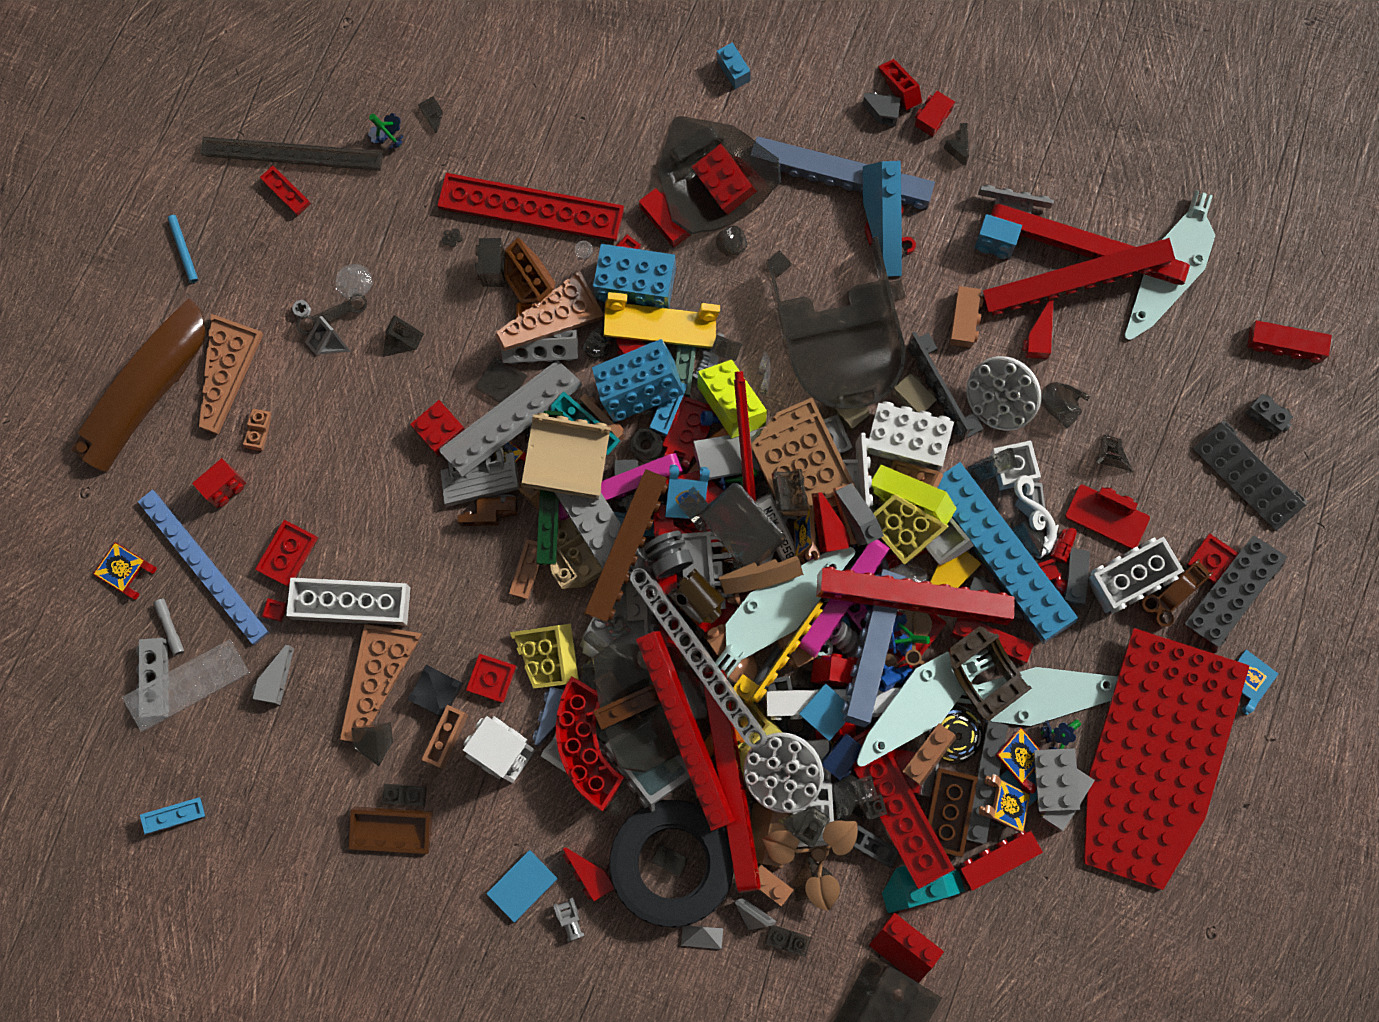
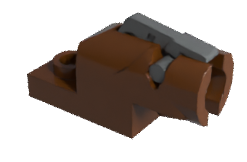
[458,494,518,526]

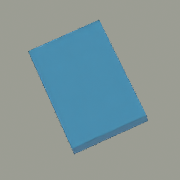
[486,850,558,923]

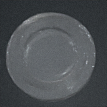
[574,241,593,259]

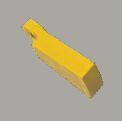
[930,551,981,588]

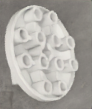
[966,356,1041,431]
[744,733,824,813]

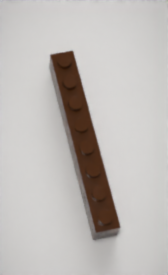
[584,469,668,624]

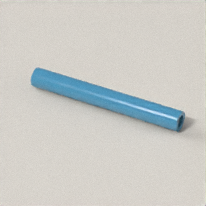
[167,215,198,283]

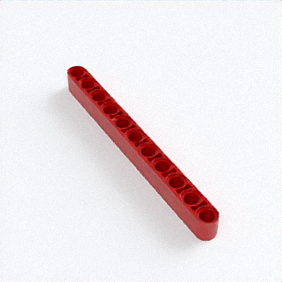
[991,204,1190,285]
[703,670,761,893]

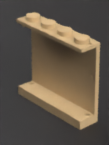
[521,413,611,499]

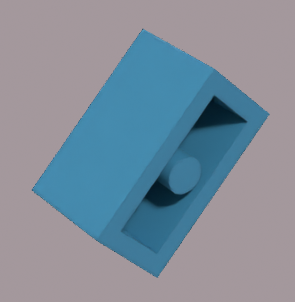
[717,42,751,89]

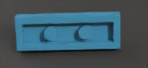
[649,383,687,437]
[140,797,205,835]

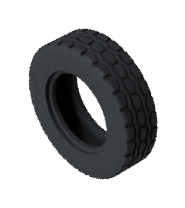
[609,799,734,928]

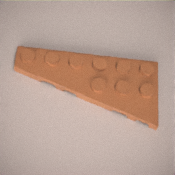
[495,270,604,351]
[199,314,263,435]

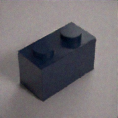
[821,732,862,780]

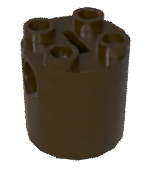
[667,568,725,627]

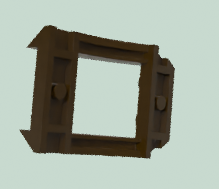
[949,626,1032,722]

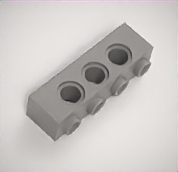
[501,330,578,364]
[136,638,169,719]

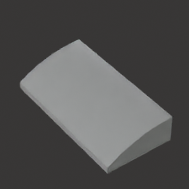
[693,429,763,480]
[926,517,974,565]

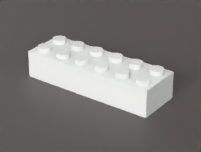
[286,578,411,626]

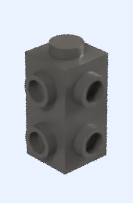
[1245,393,1294,436]

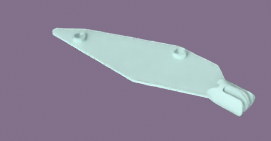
[1125,190,1215,340]
[715,547,855,678]
[857,648,994,767]
[957,667,1117,726]

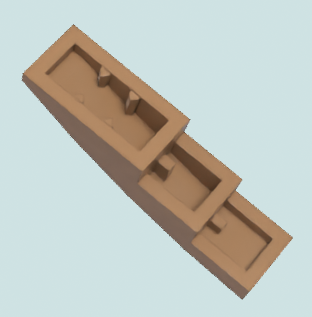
[719,556,804,594]

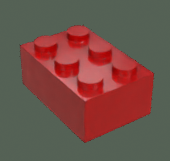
[692,144,757,214]

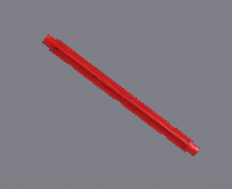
[734,371,758,527]

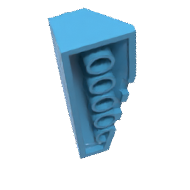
[863,161,902,277]

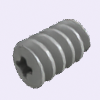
[829,621,862,658]

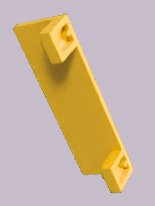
[604,292,720,349]
[733,601,823,705]

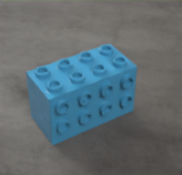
[593,244,676,309]
[592,339,684,422]

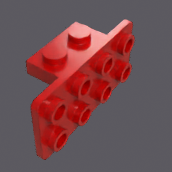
[1065,484,1150,549]

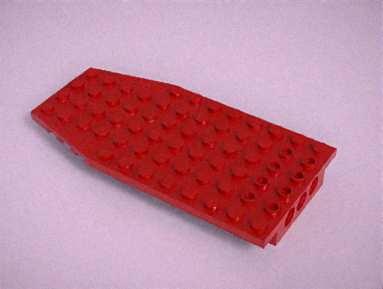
[1083,628,1250,890]

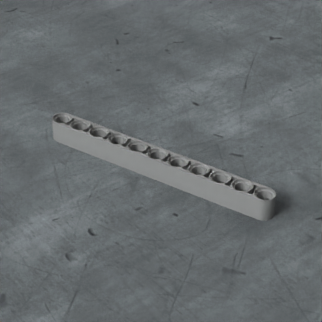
[630,568,767,748]

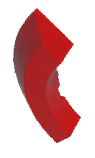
[556,676,624,812]

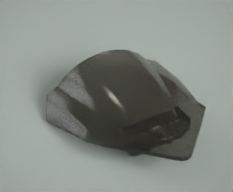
[658,116,781,235]
[593,641,736,773]

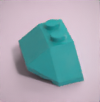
[551,391,621,456]
[882,865,965,913]

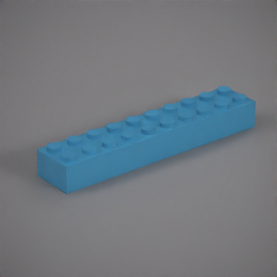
[938,462,1078,644]

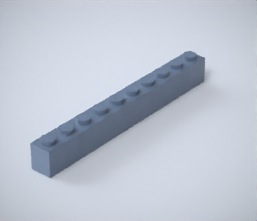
[751,136,935,209]

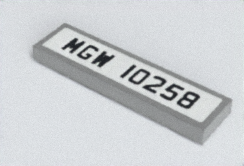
[753,494,795,562]

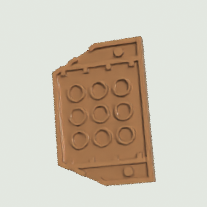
[751,398,857,517]

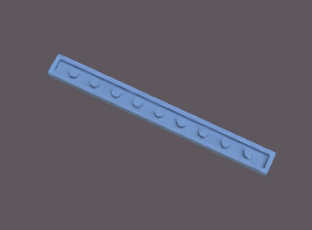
[137,489,270,645]

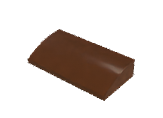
[349,806,433,854]

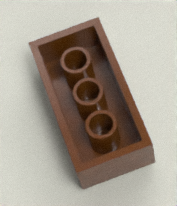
[926,768,978,858]

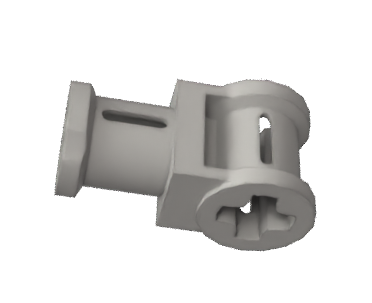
[554,897,585,942]

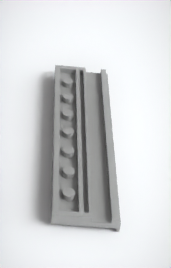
[439,360,583,477]

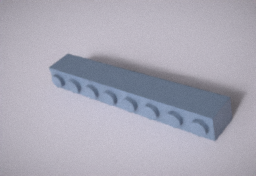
[841,569,905,728]

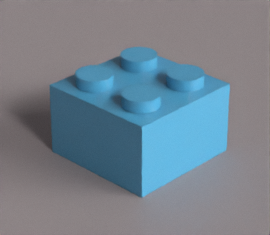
[974,214,1022,259]

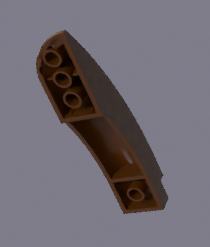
[71,298,205,472]

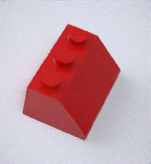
[869,912,944,984]

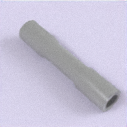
[153,599,185,656]

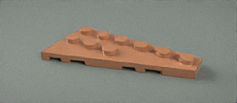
[340,624,423,743]

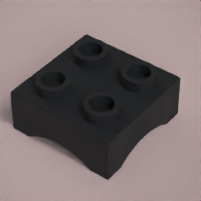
[407,665,463,717]

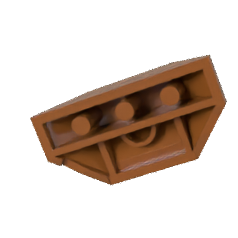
[504,238,556,304]

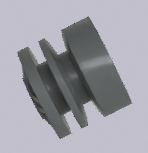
[643,531,694,579]

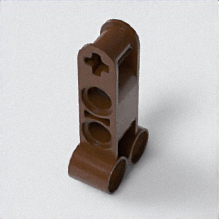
[1139,559,1213,628]

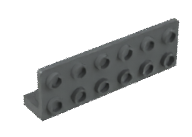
[907,332,983,441]
[1194,420,1308,530]
[1185,536,1287,653]

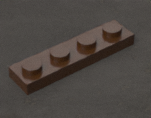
[593,684,661,731]

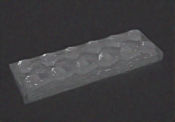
[122,639,250,733]

